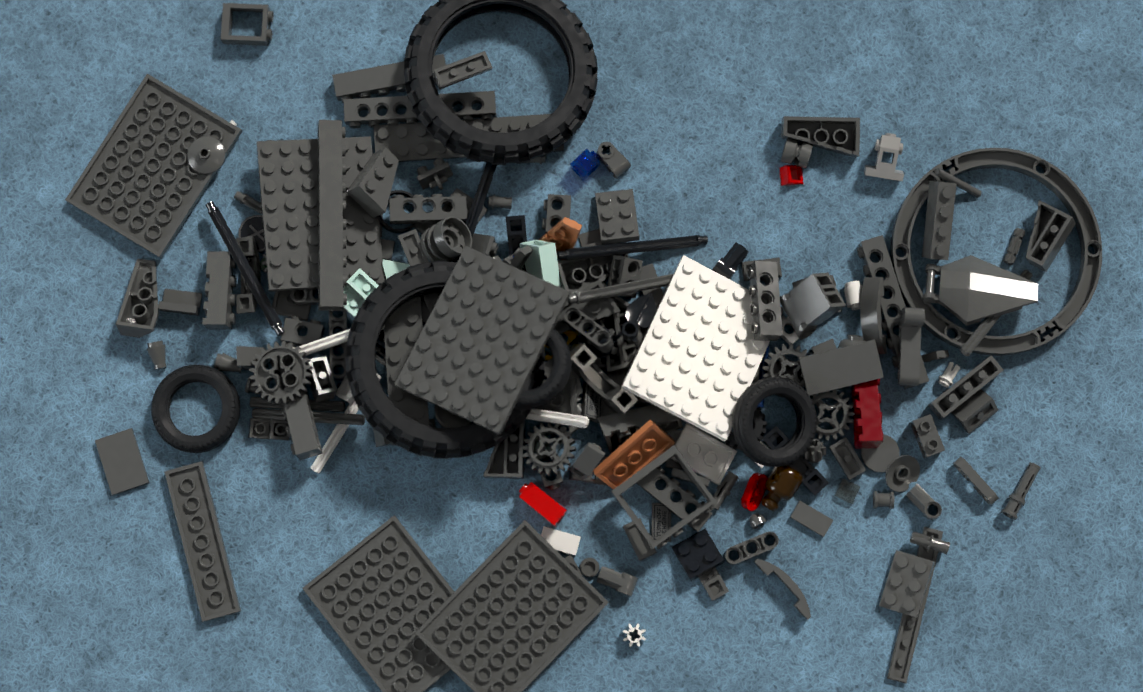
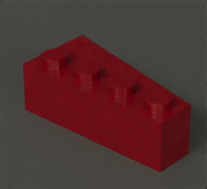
[851,379,883,449]

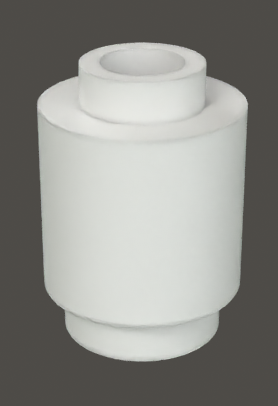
[844,281,862,310]

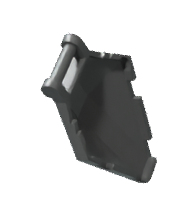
[923,255,1038,326]

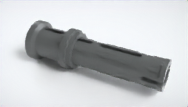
[1001,462,1041,520]

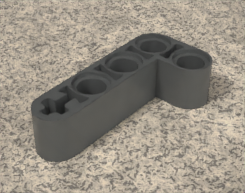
[897,307,925,386]

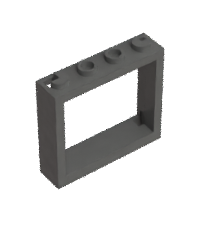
[611,445,716,550]

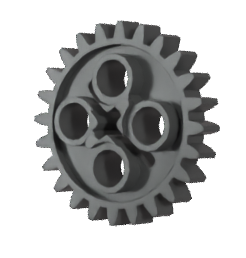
[249,341,313,405]

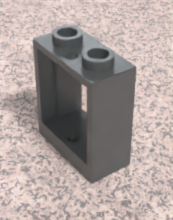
[221,3,274,46]

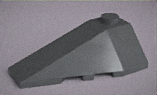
[558,254,629,295]
[116,258,159,338]

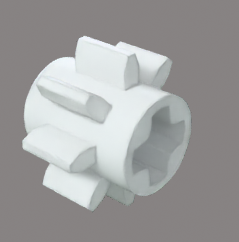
[623,624,646,647]

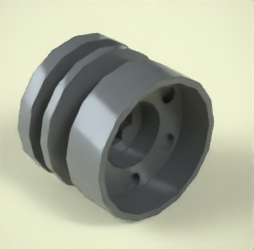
[420,216,472,262]

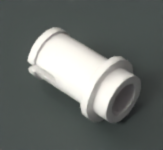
[939,362,960,388]

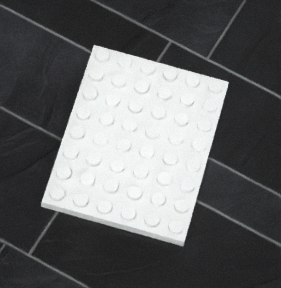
[621,255,784,441]

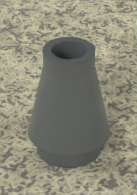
[147,340,166,369]
[214,353,242,373]

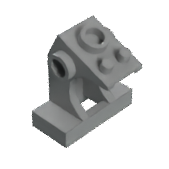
[864,133,904,181]

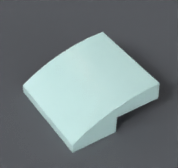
[343,268,379,318]

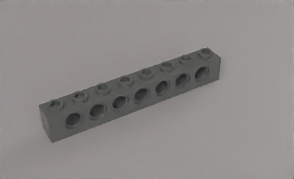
[343,91,497,128]
[857,235,929,389]

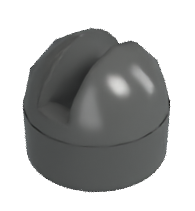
[749,513,767,530]

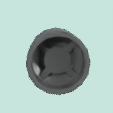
[780,138,813,169]

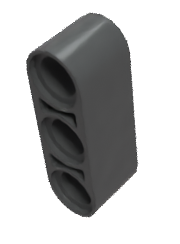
[564,308,614,353]
[724,532,779,564]

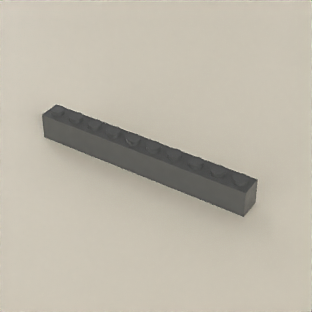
[317,120,347,311]

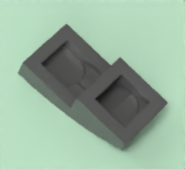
[698,568,729,601]

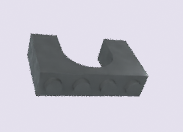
[569,344,638,414]

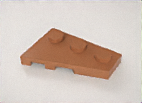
[538,217,582,260]

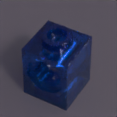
[570,149,600,181]

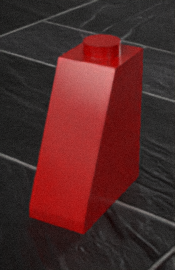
[519,482,567,527]

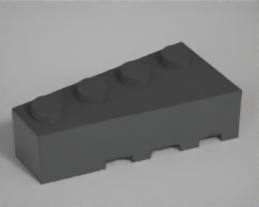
[202,251,237,330]

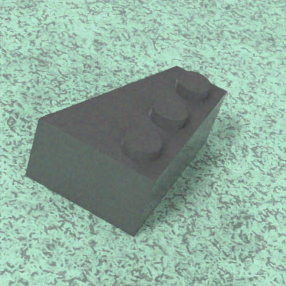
[1026,200,1076,272]

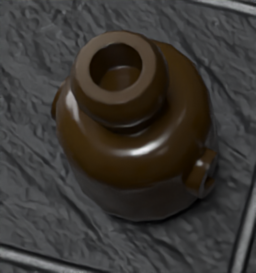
[761,465,803,511]

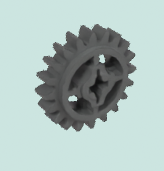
[762,343,807,387]
[811,389,854,441]
[522,422,576,476]

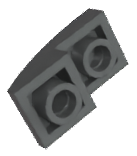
[248,418,289,441]

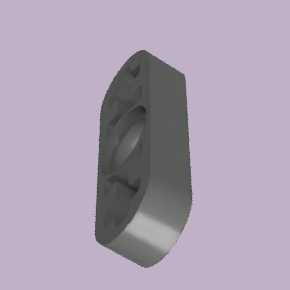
[953,456,999,505]

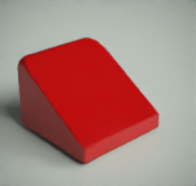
[780,165,803,186]

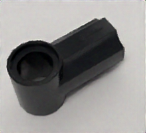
[712,242,749,279]

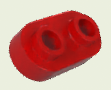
[741,472,767,511]

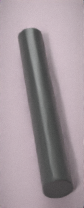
[934,168,982,198]

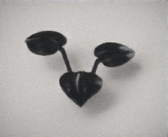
[578,294,657,358]

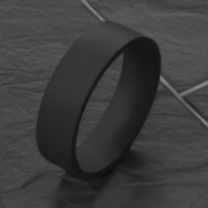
[378,190,415,233]

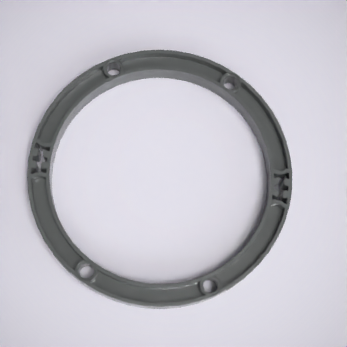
[890,148,1102,356]

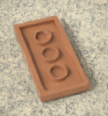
[593,420,675,490]

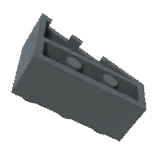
[346,147,399,218]
[483,420,526,479]

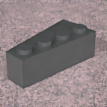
[781,116,860,158]
[597,404,683,454]

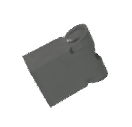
[780,273,846,340]

